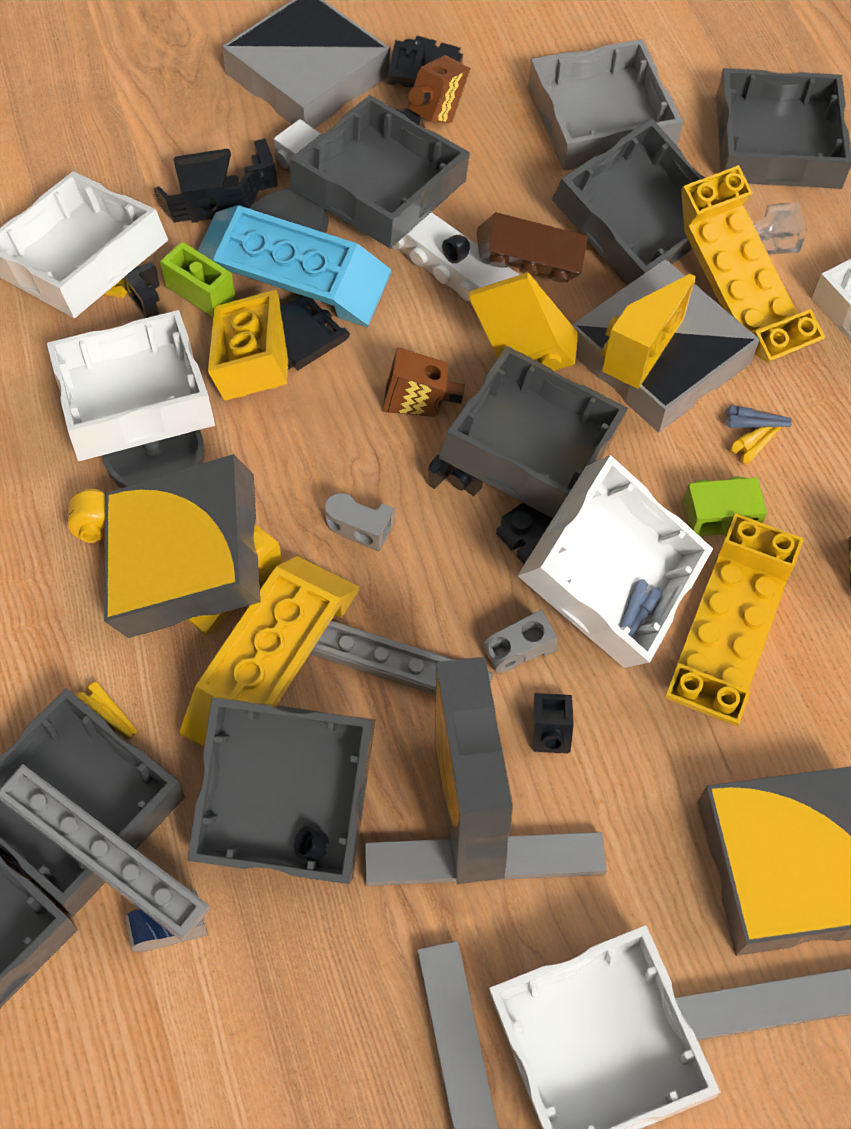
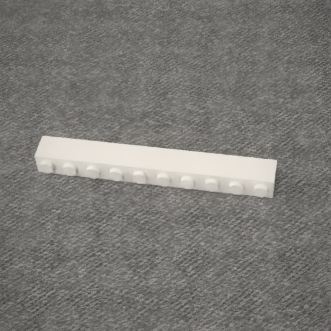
[274,119,519,302]

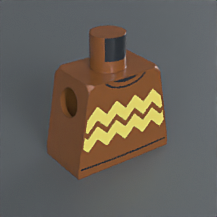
[408,55,471,123]
[382,347,465,417]

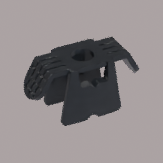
[154,149,260,223]

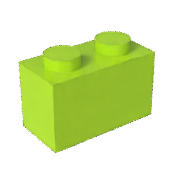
[160,242,236,317]
[683,476,767,536]

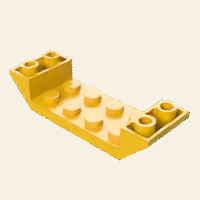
[681,165,826,363]
[665,513,804,727]
[179,556,360,748]

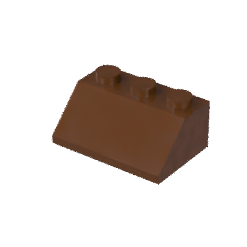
[476,212,588,283]

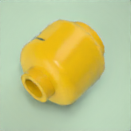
[67,489,105,543]

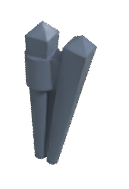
[725,405,792,428]
[620,579,662,638]

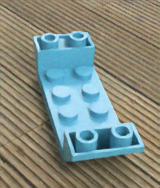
[198,205,392,328]

